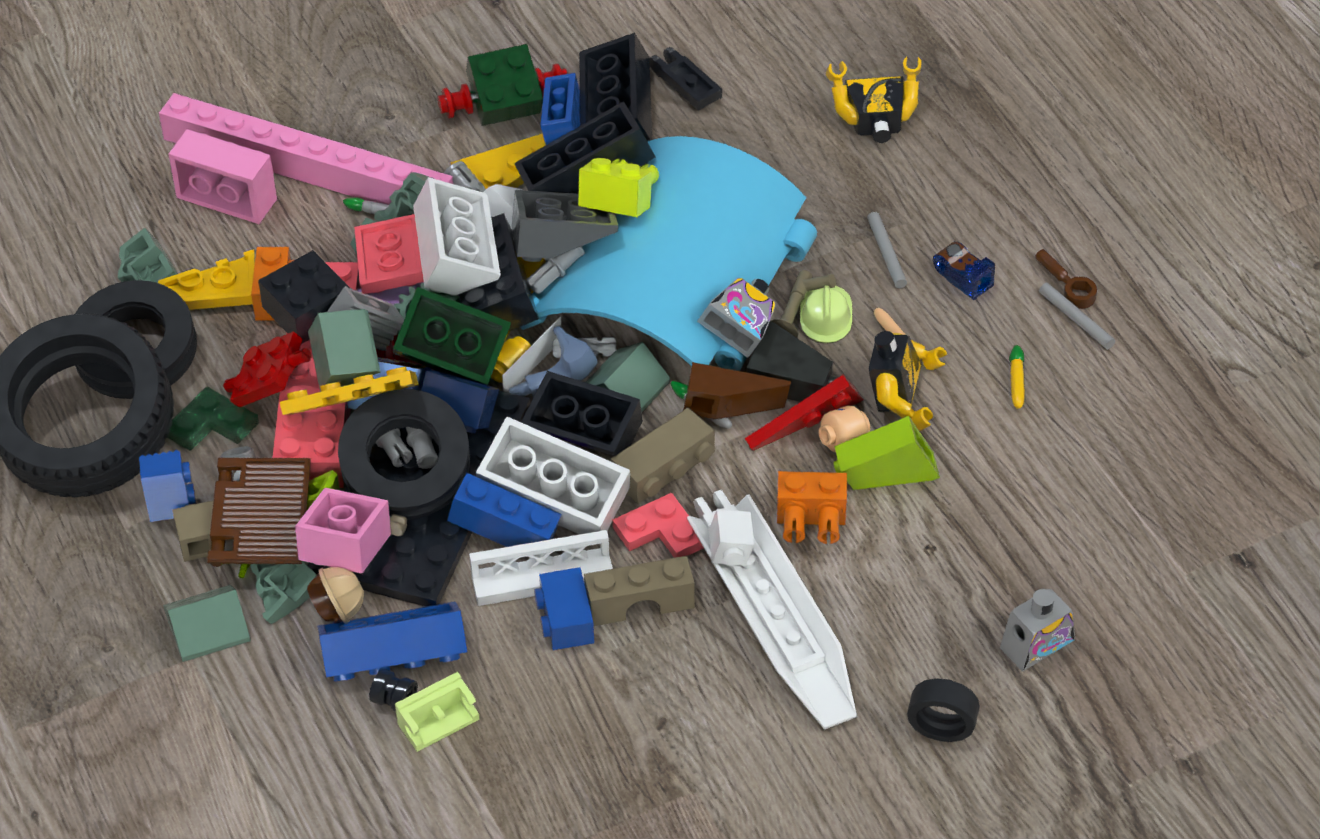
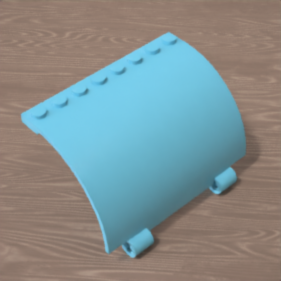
[520,136,817,371]

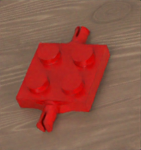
[223,331,312,408]

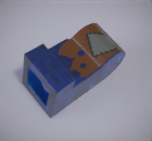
[933,241,995,300]

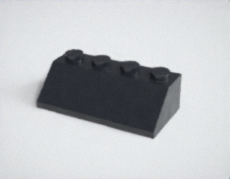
[579,33,652,142]

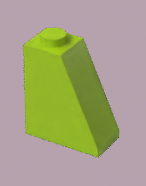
[833,416,940,490]

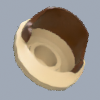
[307,567,364,624]

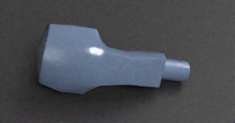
[508,326,598,398]

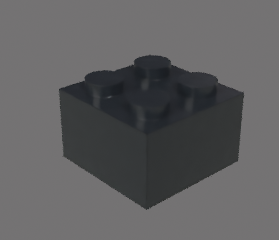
[258,250,350,344]

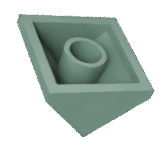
[308,309,381,392]
[586,342,670,412]
[163,585,250,662]

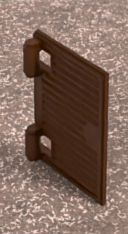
[207,458,311,567]

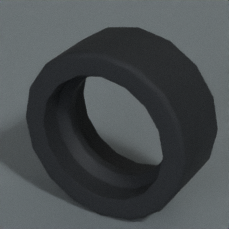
[907,678,980,742]

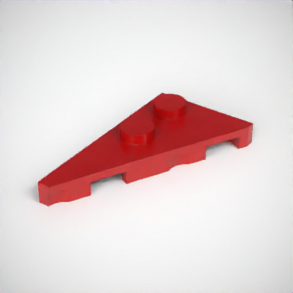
[745,375,864,451]

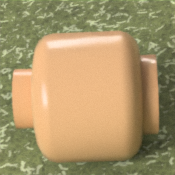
[819,405,870,453]

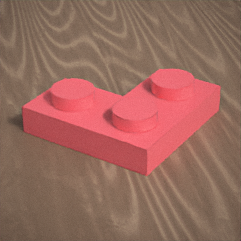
[612,493,704,558]

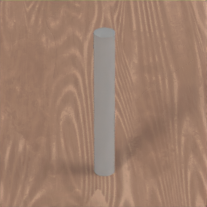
[867,212,907,288]
[1039,283,1115,350]

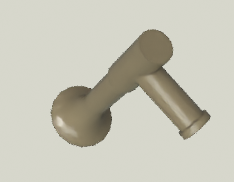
[771,270,836,338]

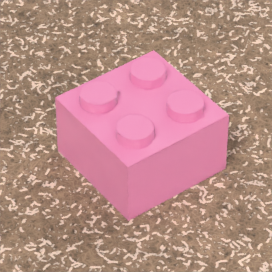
[295,488,391,573]

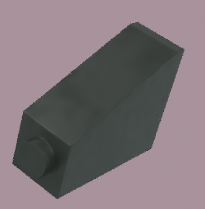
[747,321,837,402]

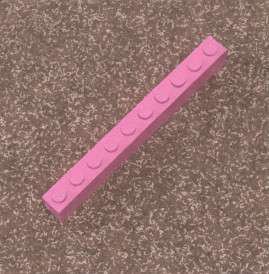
[159,93,453,205]

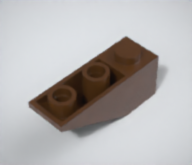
[683,362,791,420]

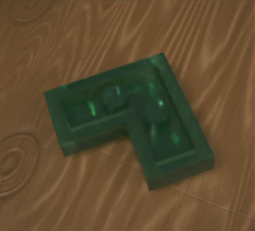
[167,386,259,451]

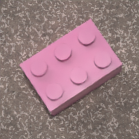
[168,129,277,224]

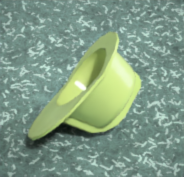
[800,285,852,343]

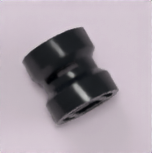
[369,669,418,712]

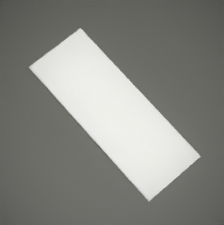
[502,316,561,393]

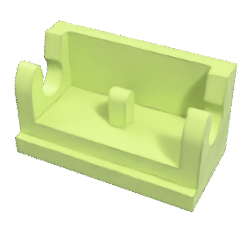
[395,672,480,752]

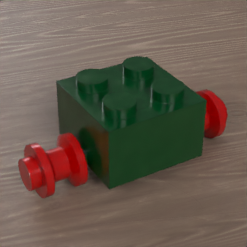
[437,44,567,126]

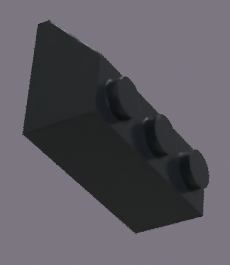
[521,371,643,456]

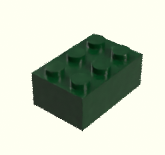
[393,287,511,385]

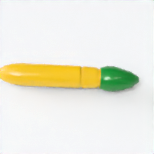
[1009,345,1025,409]

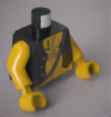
[826,57,922,143]
[869,331,947,431]

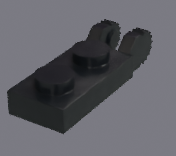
[650,47,722,111]

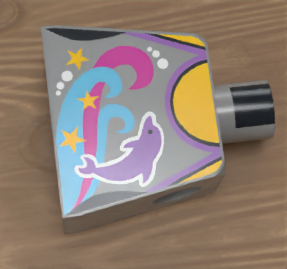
[697,278,776,358]
[1000,589,1075,672]

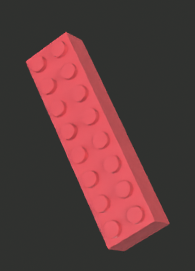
[272,262,361,488]

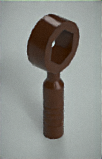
[1035,249,1097,309]

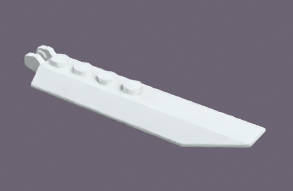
[687,490,857,730]

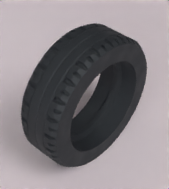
[0,314,174,497]

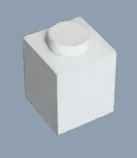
[708,509,754,566]

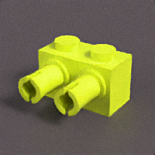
[578,158,659,217]

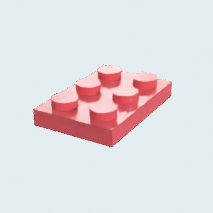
[354,214,424,294]

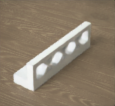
[469,530,613,606]

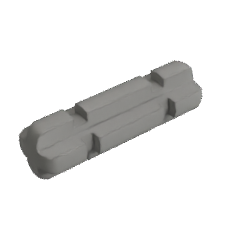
[552,337,617,358]

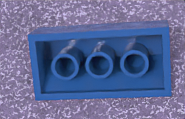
[317,601,468,681]

